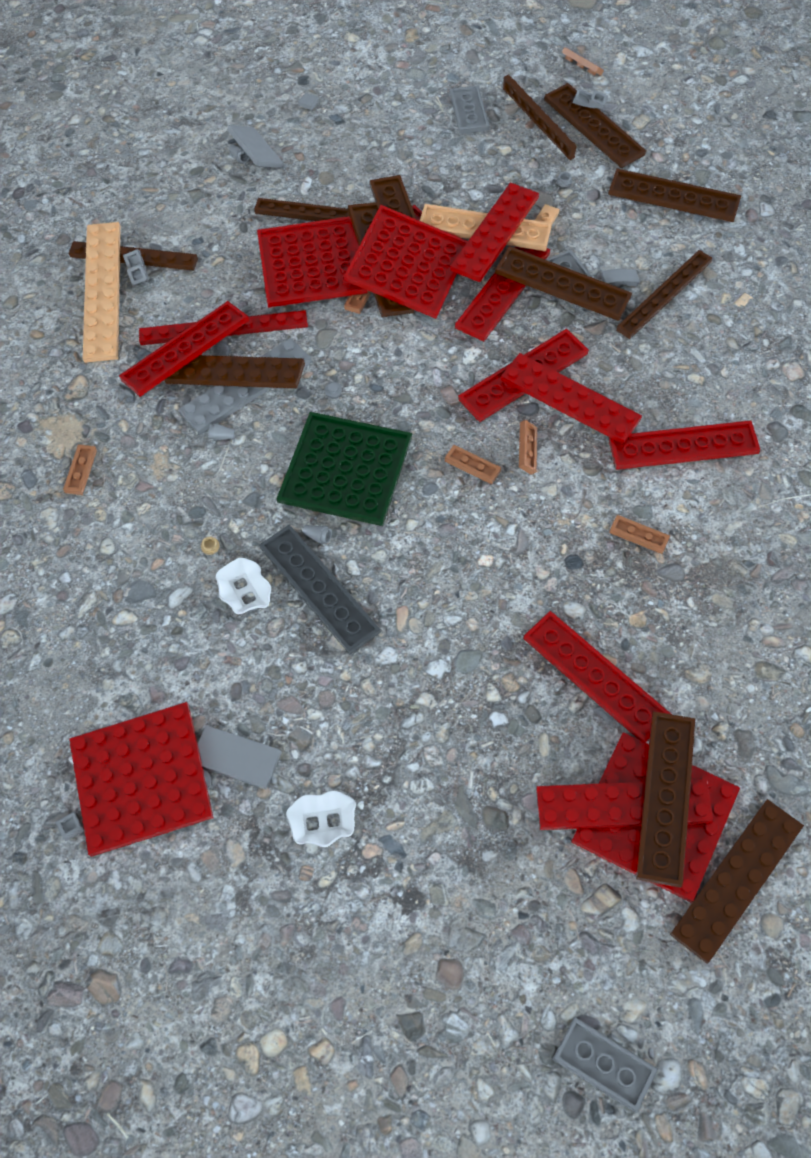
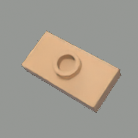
[535,204,560,224]

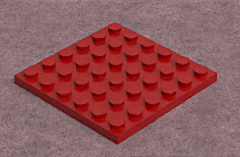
[343,205,468,319]
[257,216,368,308]
[69,702,214,857]
[571,732,740,903]

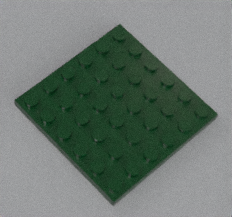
[277,412,412,526]

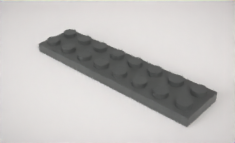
[259,524,381,655]

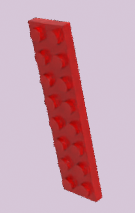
[450,182,539,282]
[455,247,551,342]
[119,301,249,397]
[458,328,589,422]
[501,353,642,444]
[609,420,761,470]
[523,611,671,743]
[536,779,714,830]

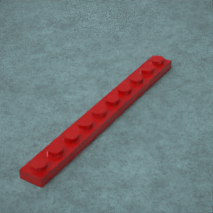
[139,310,308,346]

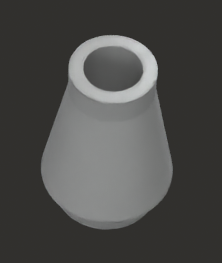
[229,144,250,163]
[209,423,235,441]
[303,525,332,544]

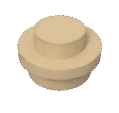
[201,536,220,555]

